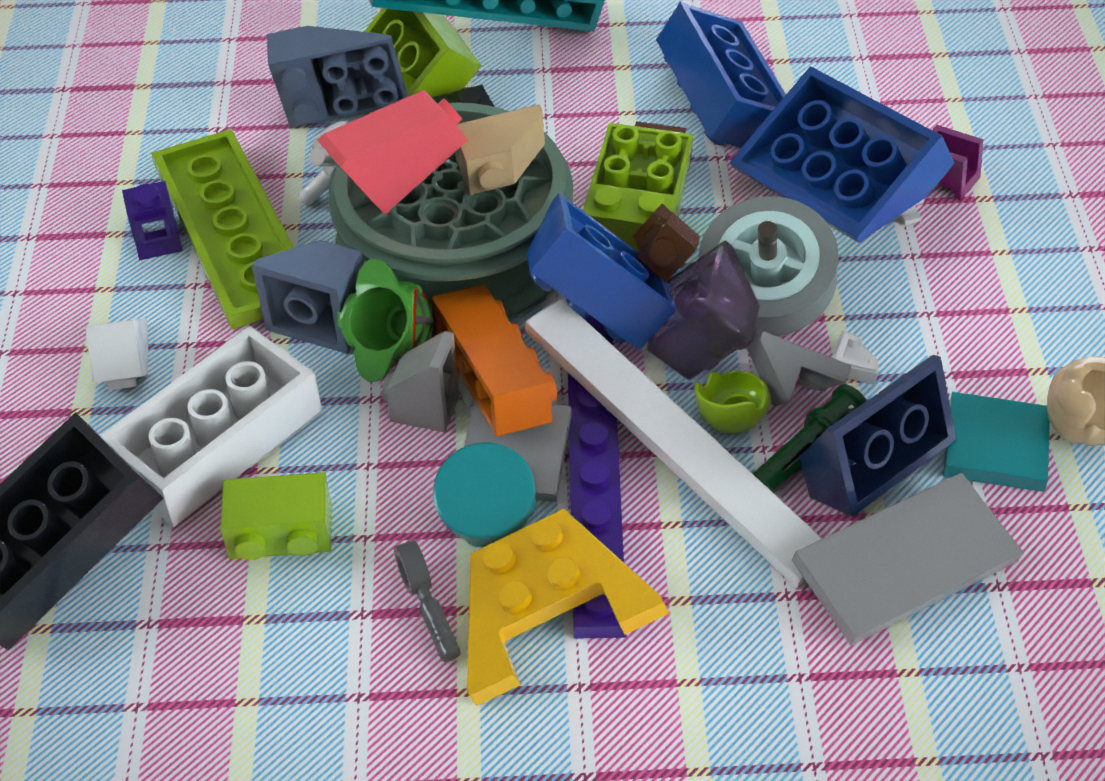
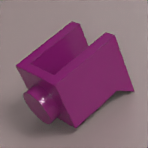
[932,125,984,201]

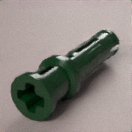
[752,384,867,494]

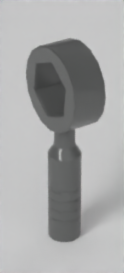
[393,540,461,662]

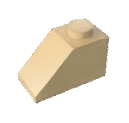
[455,104,545,195]

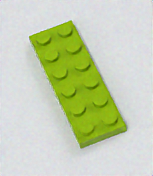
[151,129,294,330]

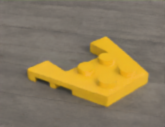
[467,509,669,706]

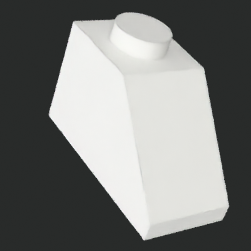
[85,318,148,390]

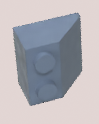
[252,240,364,354]

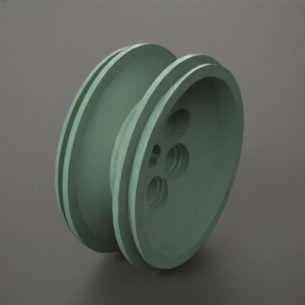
[328,103,573,332]

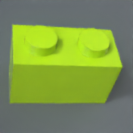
[220,472,332,560]

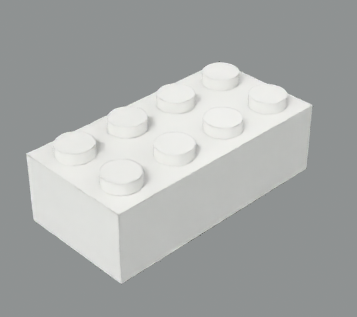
[101,326,322,527]

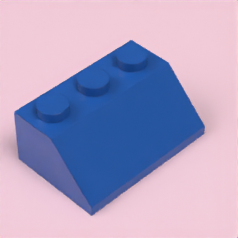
[527,193,677,350]

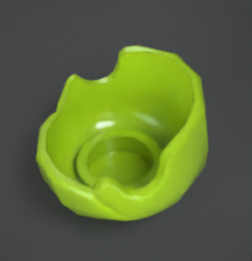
[694,370,771,435]

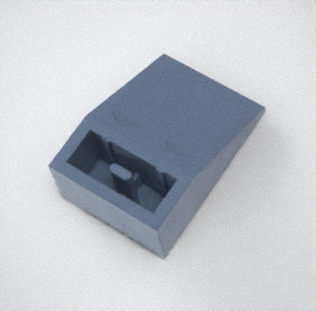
[267,26,408,128]

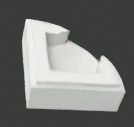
[833,330,879,385]

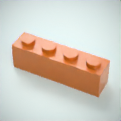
[432,284,557,437]

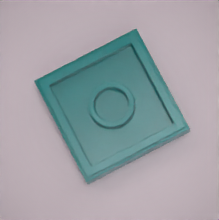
[943,391,1050,492]

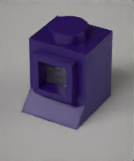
[122,181,183,261]

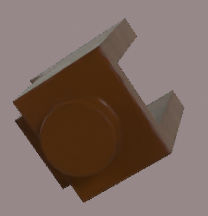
[633,203,700,283]

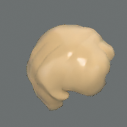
[1047,356,1105,446]

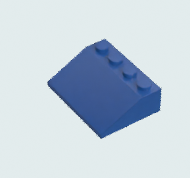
[729,66,954,243]

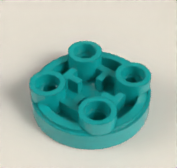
[433,442,536,547]

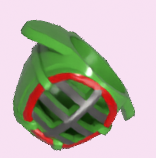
[337,259,435,382]

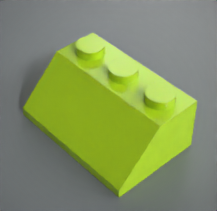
[364,8,482,97]

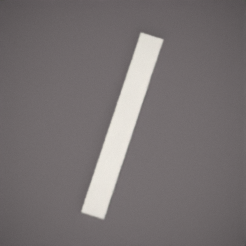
[525,298,823,588]

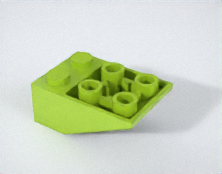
[583,123,694,252]

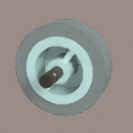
[699,196,838,336]

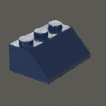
[800,354,956,517]

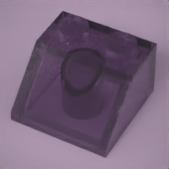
[646,240,760,380]

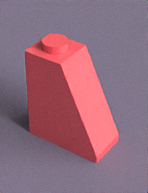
[317,90,468,215]

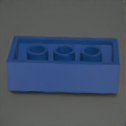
[656,2,786,148]

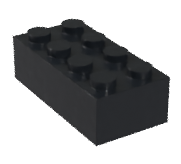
[0,412,164,651]

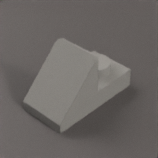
[746,331,851,406]

